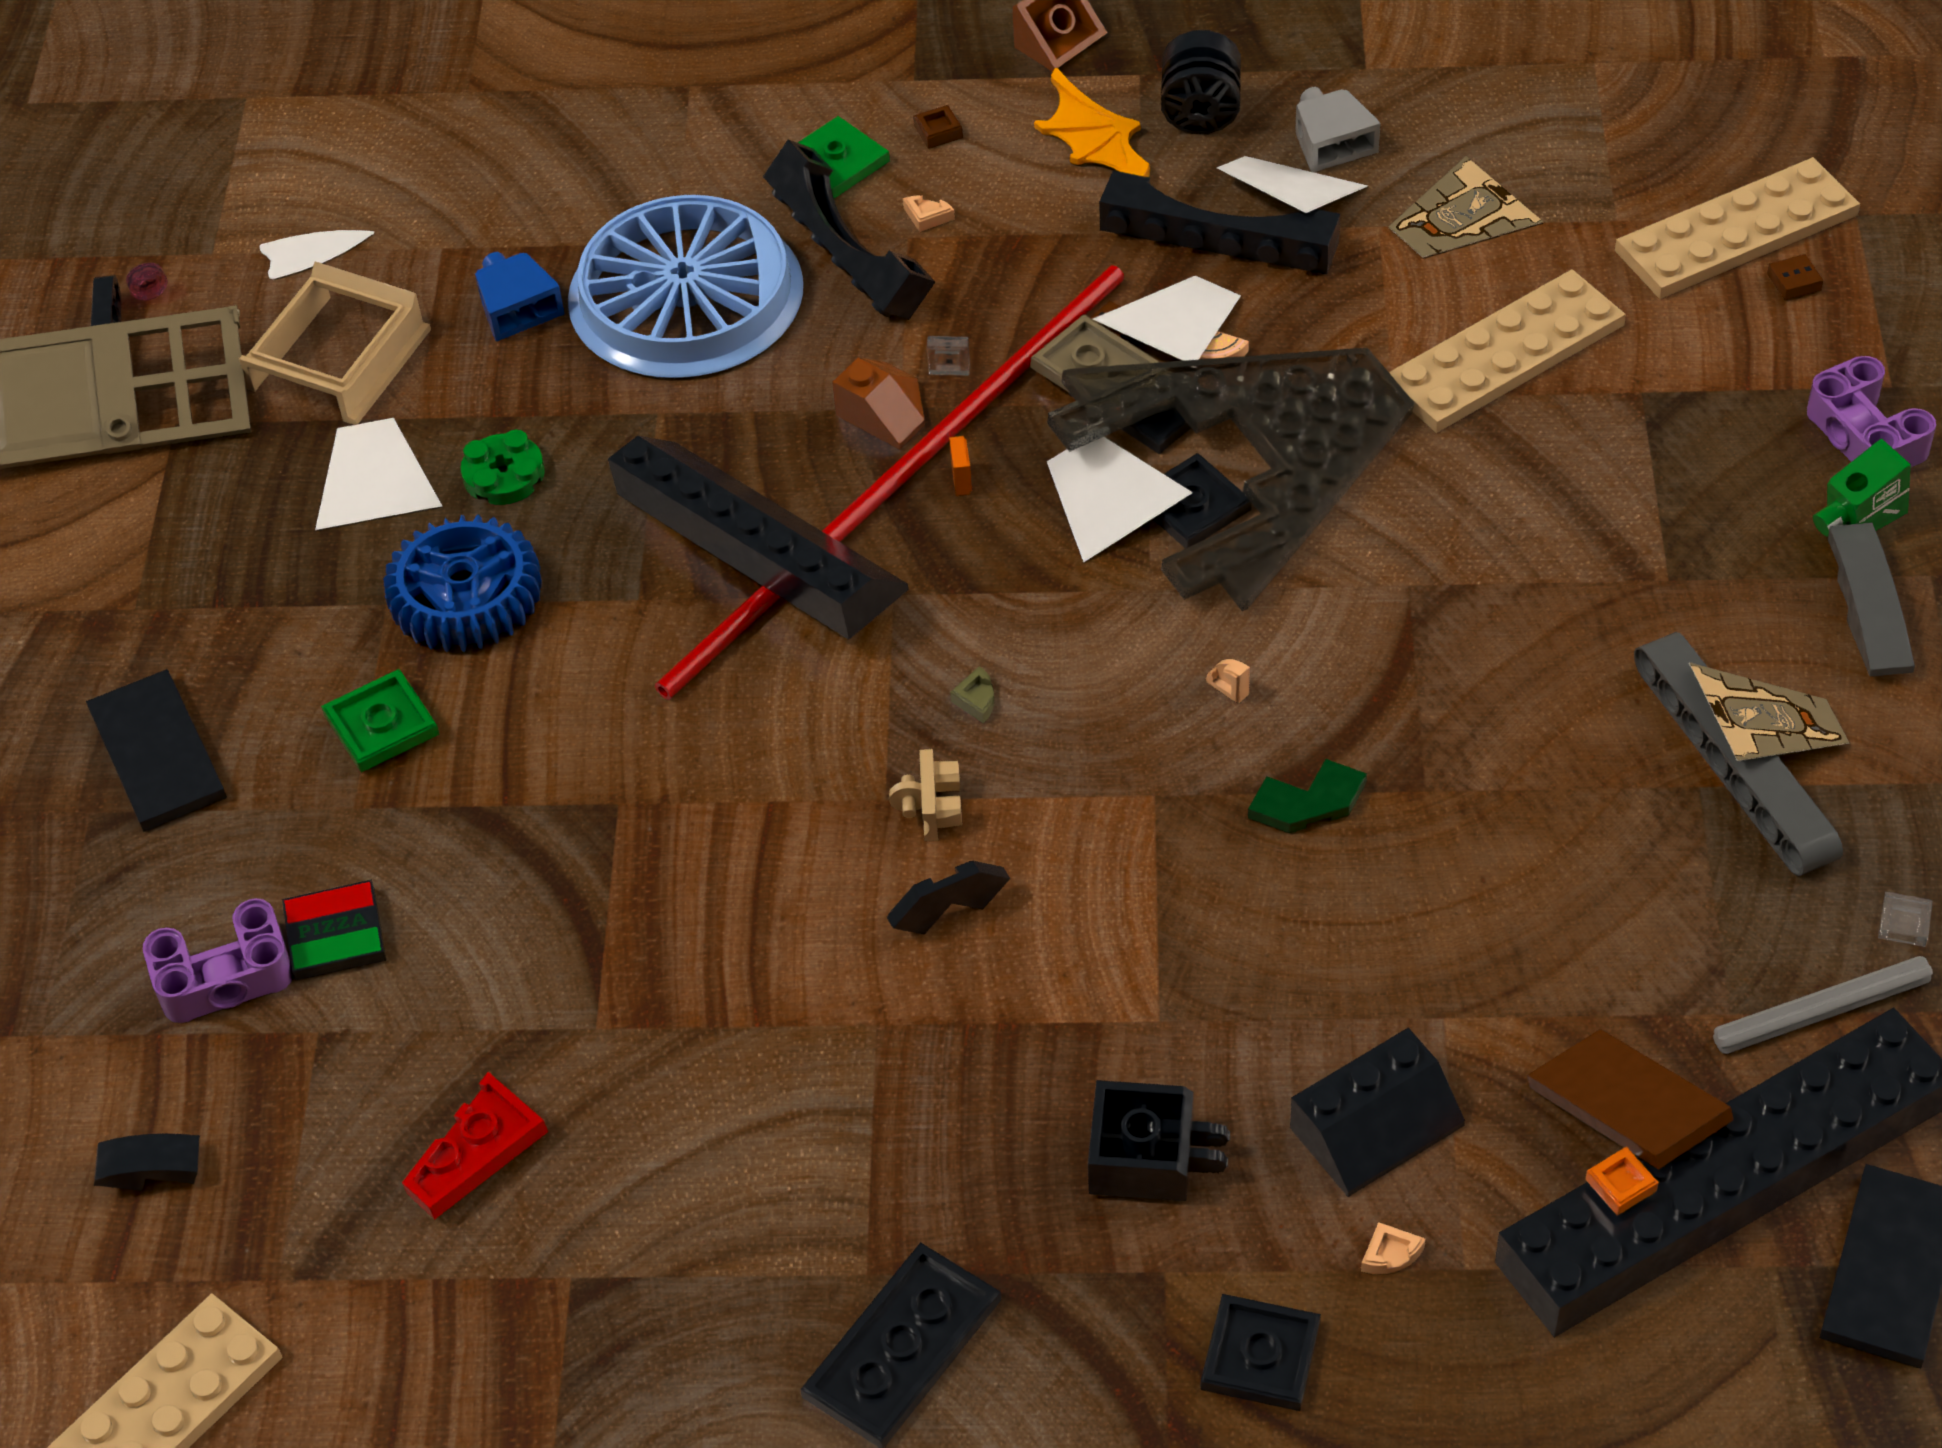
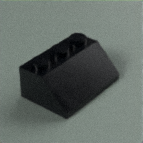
[1290,1027,1465,1197]

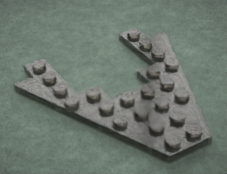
[1047,348,1415,611]

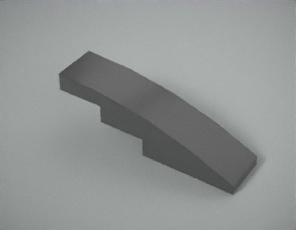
[1828,523,1915,677]

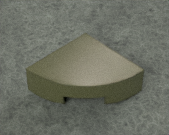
[950,666,994,724]

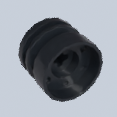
[1161,30,1241,134]

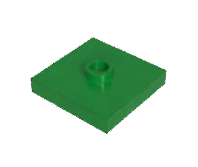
[797,116,890,199]
[321,669,440,773]

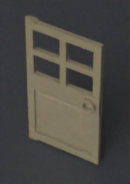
[0,305,251,469]

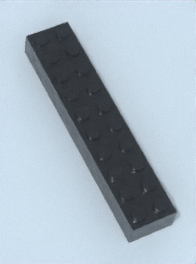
[1495,1007,1942,1338]

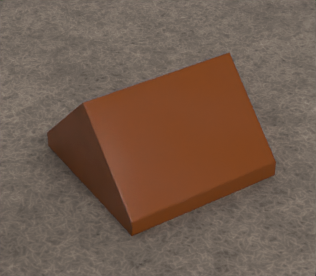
[1013,0,1107,71]

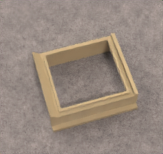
[239,261,431,425]

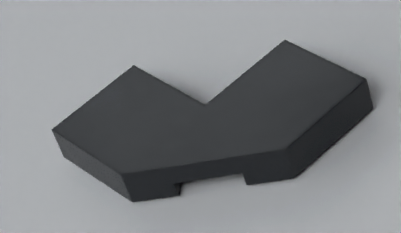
[887,860,1010,935]

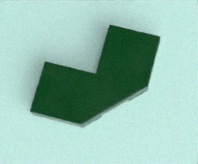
[1248,759,1367,833]

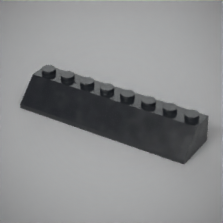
[608,436,909,640]

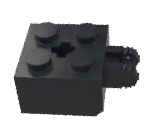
[1088,1080,1230,1201]

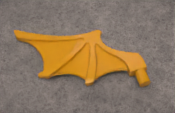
[1034,68,1150,177]

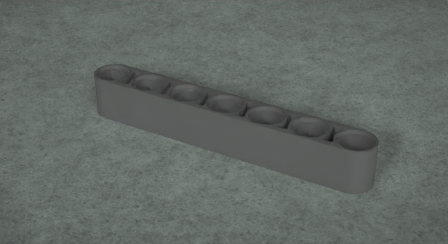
[1634,632,1843,876]

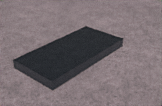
[86,669,227,832]
[1819,1164,1942,1369]
[800,1242,1001,1448]

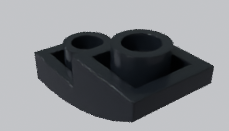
[94,1133,200,1191]

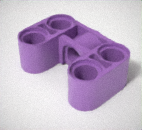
[1807,356,1936,467]
[143,898,294,1023]

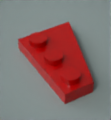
[402,1072,548,1220]

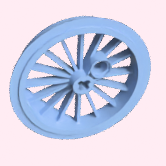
[568,195,803,378]

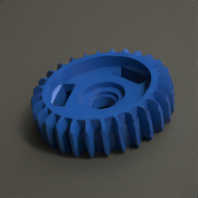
[383,514,542,652]

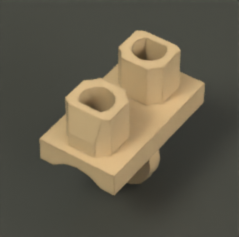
[889,749,962,841]

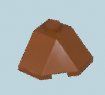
[832,357,925,450]

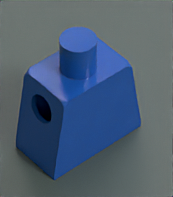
[475,252,565,342]

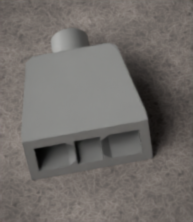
[1295,87,1380,172]

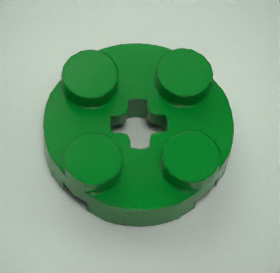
[460,429,545,505]

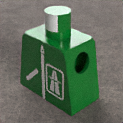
[1812,438,1911,536]

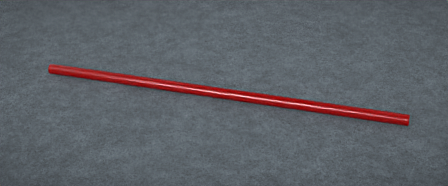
[655,265,1124,700]

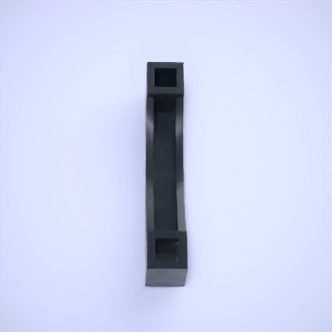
[763,139,935,320]
[1099,171,1341,274]

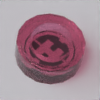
[126,263,168,300]

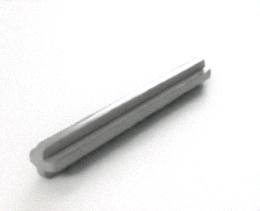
[1713,956,1933,1054]

